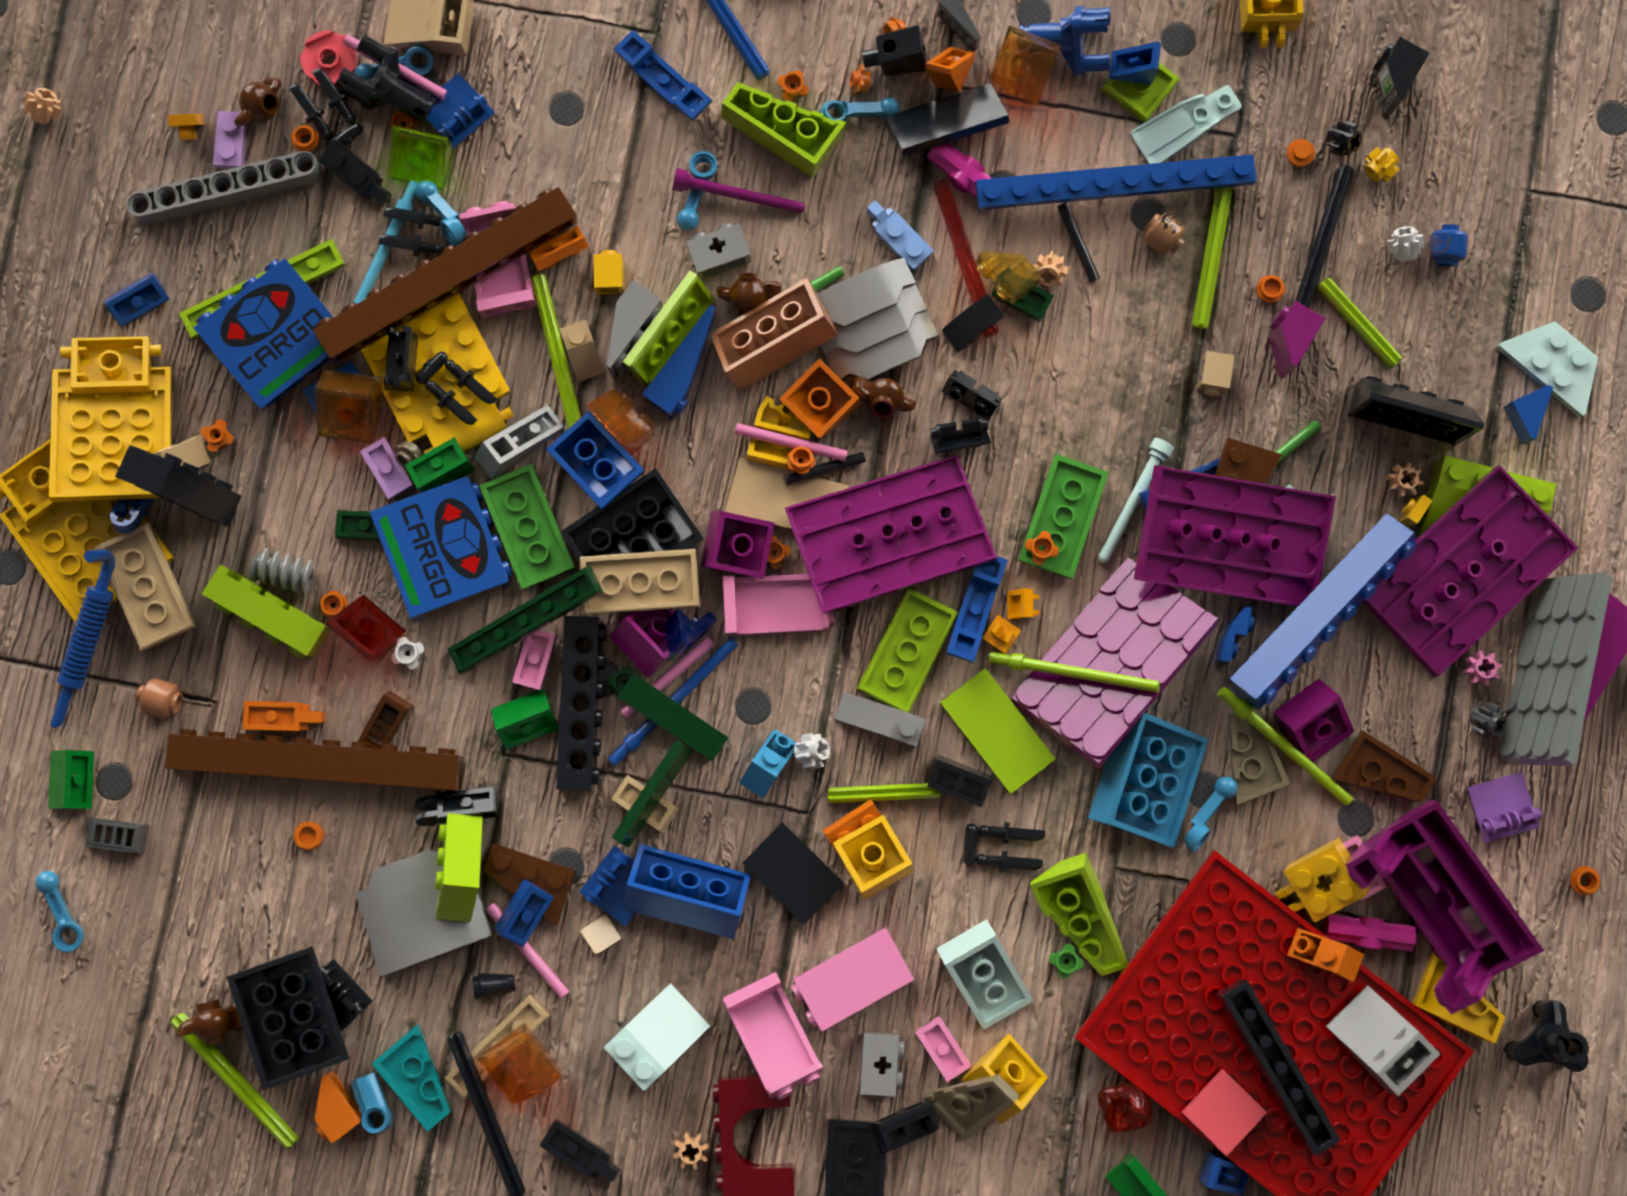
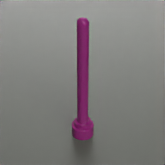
[672,168,805,213]

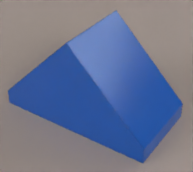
[1109,41,1161,85]
[1503,385,1553,445]
[1199,1152,1249,1196]

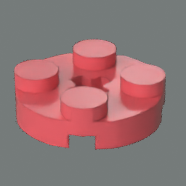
[300,30,358,88]

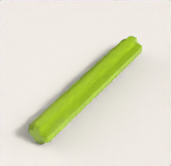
[1317,278,1402,368]
[827,783,941,803]

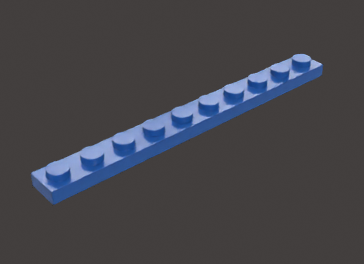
[975,154,1257,210]

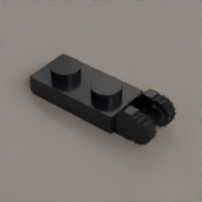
[415,787,497,827]

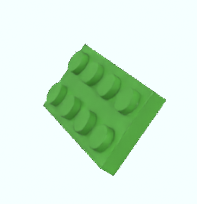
[1018,454,1109,580]
[479,464,576,591]

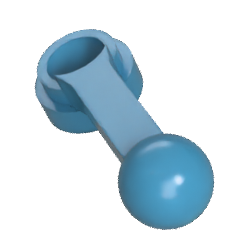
[354,46,433,80]
[819,98,900,122]
[677,151,717,231]
[416,181,467,247]
[1183,776,1238,853]
[35,871,84,952]

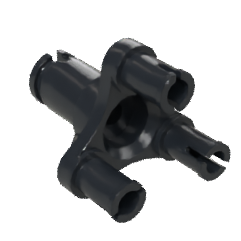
[336,34,436,124]
[1504,1000,1589,1072]

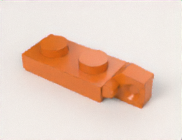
[242,701,326,732]

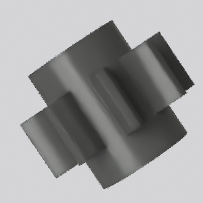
[1469,701,1507,739]

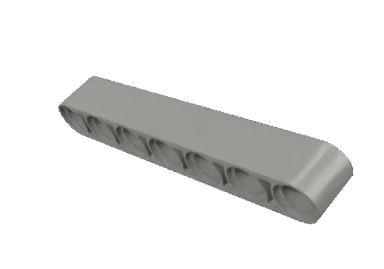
[126,151,323,225]

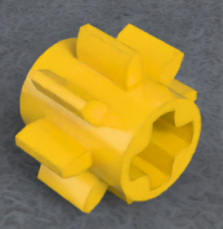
[1364,147,1400,183]

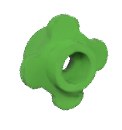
[1049,944,1084,979]

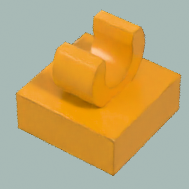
[167,113,204,140]
[1007,588,1040,620]
[982,615,1021,654]

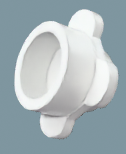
[391,637,425,670]

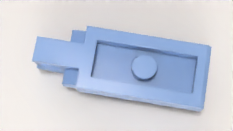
[866,200,934,272]

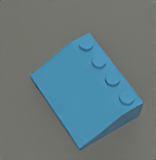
[1088,713,1209,848]

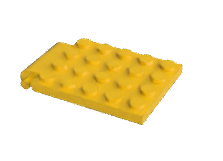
[361,293,515,454]
[49,336,172,502]
[0,438,175,623]

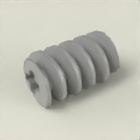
[249,548,315,596]

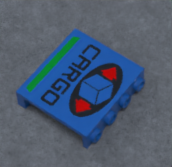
[193,258,333,411]
[370,476,513,622]

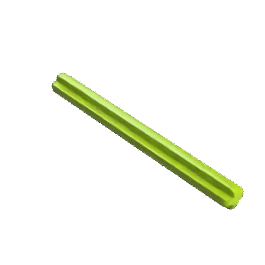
[1192,187,1233,329]
[531,274,581,429]
[170,1012,299,1149]

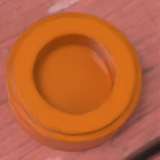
[293,821,325,850]

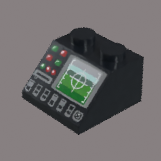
[1371,37,1430,119]

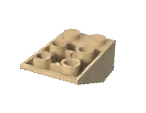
[384,0,475,56]

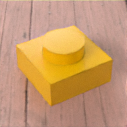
[1400,494,1433,528]

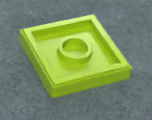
[1101,63,1180,123]

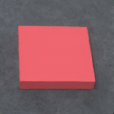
[1181,1069,1267,1156]

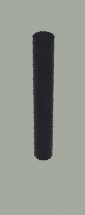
[1057,202,1100,283]
[783,452,866,486]

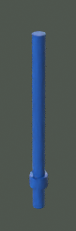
[608,637,738,766]

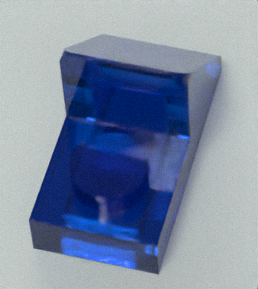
[665,609,718,660]

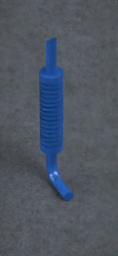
[51,549,115,728]

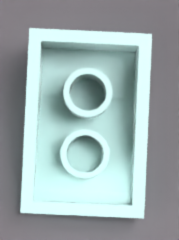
[936,919,1034,1030]
[604,983,710,1091]

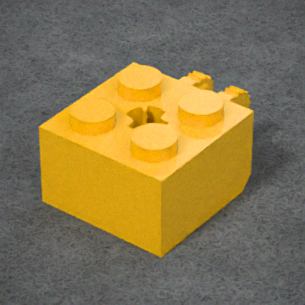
[1239,0,1303,48]
[1275,837,1370,923]

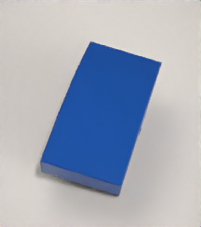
[1214,607,1254,664]

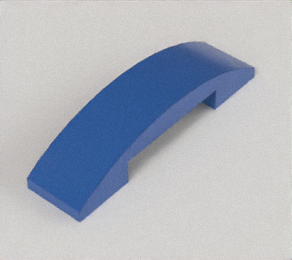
[614,30,712,121]
[946,556,1008,663]

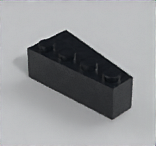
[115,445,242,527]

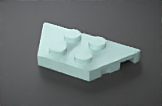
[1496,321,1598,418]

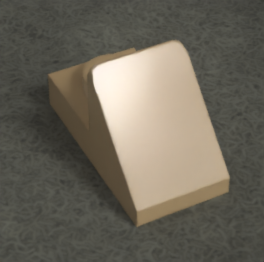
[560,319,605,383]

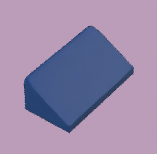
[104,272,170,328]
[494,879,554,947]

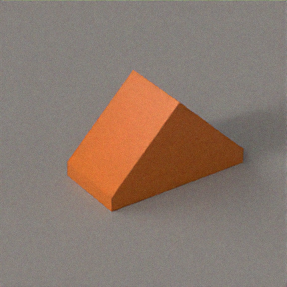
[925,47,975,93]

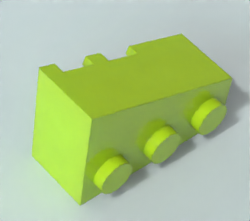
[435,813,483,922]

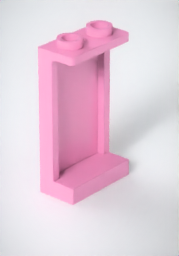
[459,201,537,318]
[723,574,834,636]
[791,927,914,1031]
[723,972,823,1100]

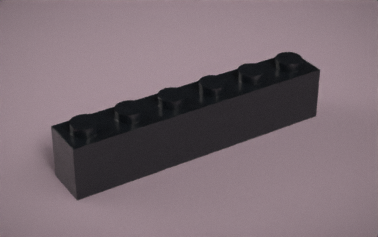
[1215,979,1341,1156]

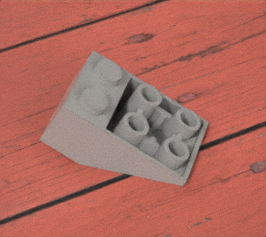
[607,280,663,380]
[1325,986,1440,1096]

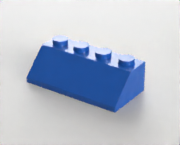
[621,844,751,939]

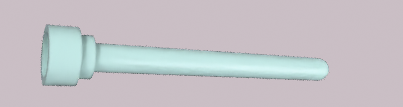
[1098,438,1174,563]

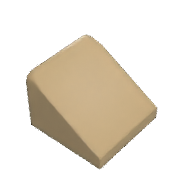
[580,914,622,955]

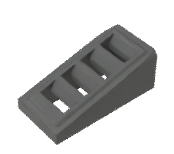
[937,0,981,52]
[85,818,149,854]

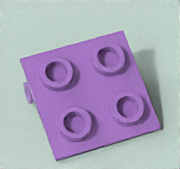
[1467,772,1542,843]

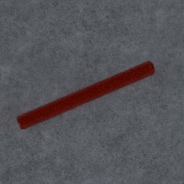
[934,179,999,338]

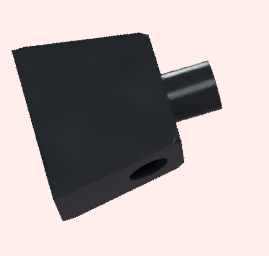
[862,25,927,76]

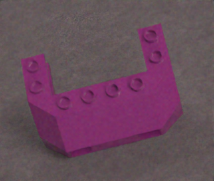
[1345,800,1545,1015]

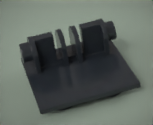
[321,959,373,1032]

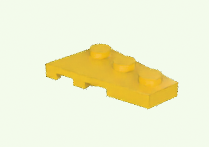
[1412,952,1505,1044]

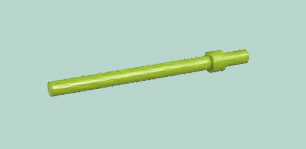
[989,652,1160,693]
[1217,686,1353,806]

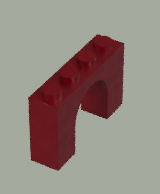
[713,1075,795,1196]

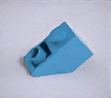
[739,729,796,798]

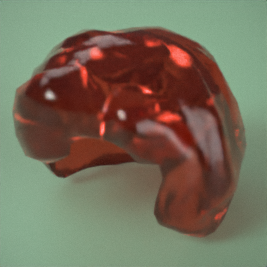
[1097,1083,1153,1132]

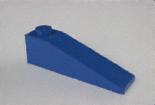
[642,305,716,420]

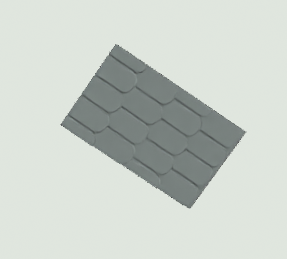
[1499,572,1627,766]

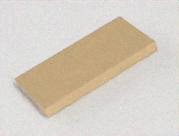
[725,457,849,530]
[95,523,196,651]
[580,549,700,615]

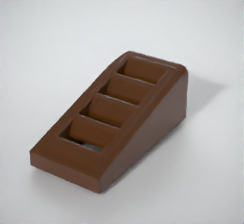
[357,691,413,749]

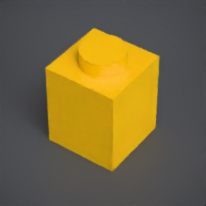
[593,250,625,295]

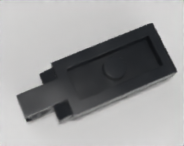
[318,139,392,204]
[539,1119,621,1182]

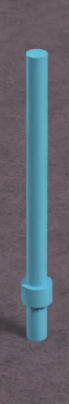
[354,180,418,304]

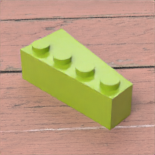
[721,82,846,179]
[201,564,332,659]

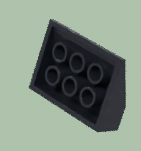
[1347,376,1485,446]
[560,468,704,561]
[227,946,350,1090]

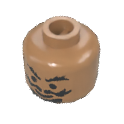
[1143,213,1185,255]

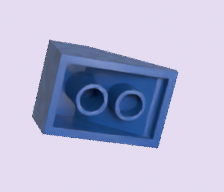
[546,411,645,510]

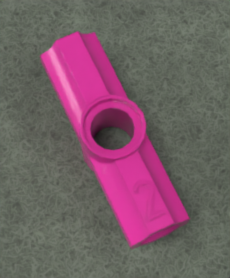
[927,142,992,211]
[1322,914,1417,952]

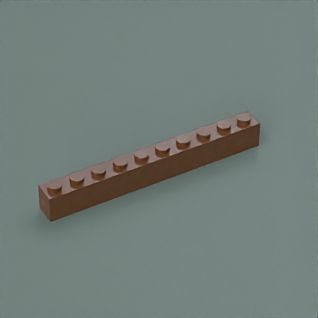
[313,187,577,366]
[165,729,463,791]

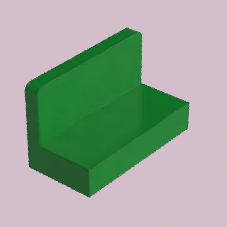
[405,437,475,493]
[491,689,559,750]
[48,750,94,809]
[1106,1153,1167,1196]

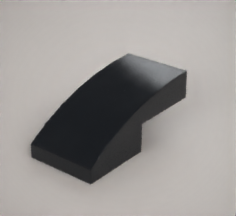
[942,293,1004,353]

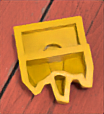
[746,396,811,472]

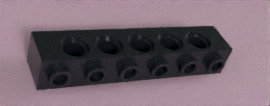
[556,616,606,791]

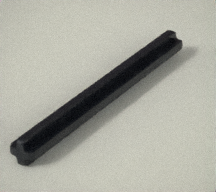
[1295,165,1354,309]
[447,1031,525,1196]

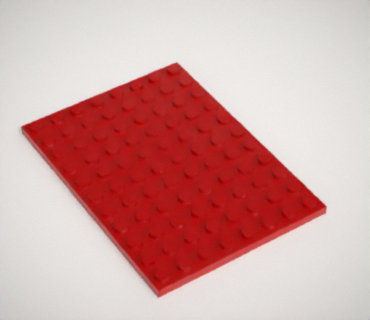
[1074,850,1474,1196]

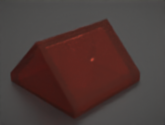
[326,595,406,665]

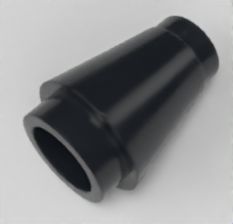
[472,973,516,1002]

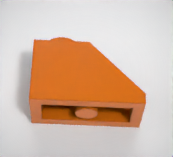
[315,1071,362,1144]

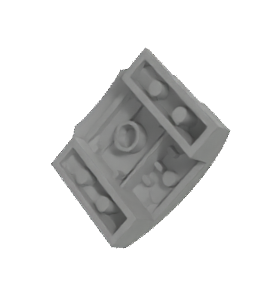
[817,258,939,380]
[355,849,494,977]

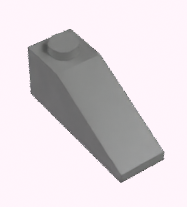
[474,405,565,480]
[834,692,926,748]

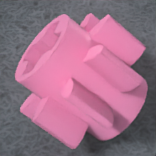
[1463,650,1502,687]

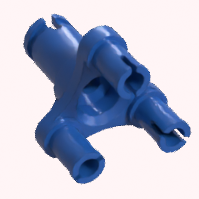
[1019,6,1111,75]

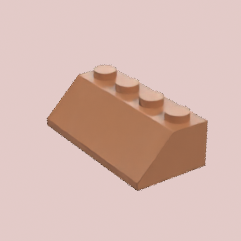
[710,278,838,391]

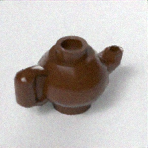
[234,78,282,127]
[716,273,782,315]
[852,376,917,418]
[178,1000,243,1045]

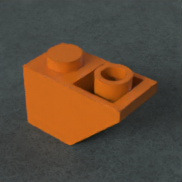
[1288,928,1364,982]

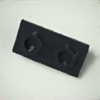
[942,370,1002,420]
[930,417,991,453]

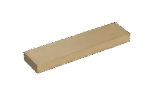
[444,994,550,1100]

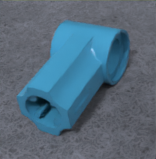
[350,1072,394,1134]

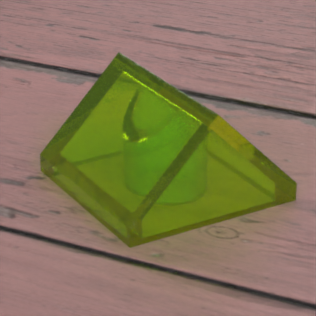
[390,126,455,190]

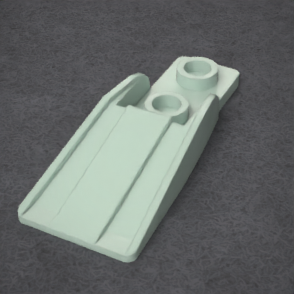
[1130,85,1241,164]

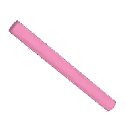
[343,35,447,100]
[735,423,848,462]
[621,637,715,720]
[486,903,569,999]

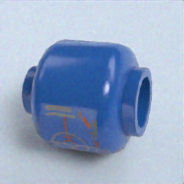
[1429,224,1468,267]

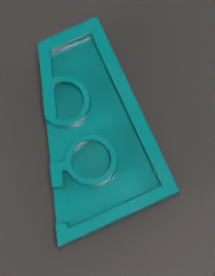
[371,1024,452,1132]

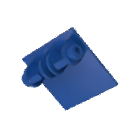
[427,72,495,149]
[580,845,636,927]

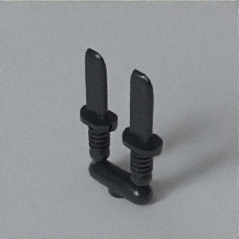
[289,68,364,146]
[378,207,460,257]
[416,351,497,425]
[963,822,1045,873]

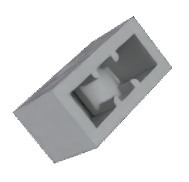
[686,223,751,279]
[859,1032,904,1097]

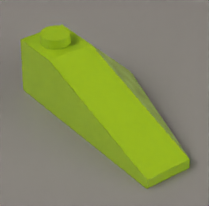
[1030,853,1128,976]

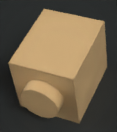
[1197,351,1235,397]

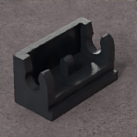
[383,326,418,391]
[927,755,992,807]
[870,1101,939,1155]

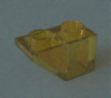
[976,251,1041,304]

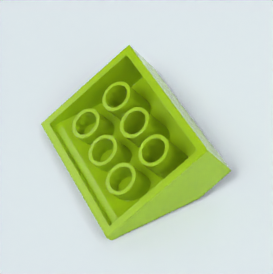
[1417,455,1557,538]

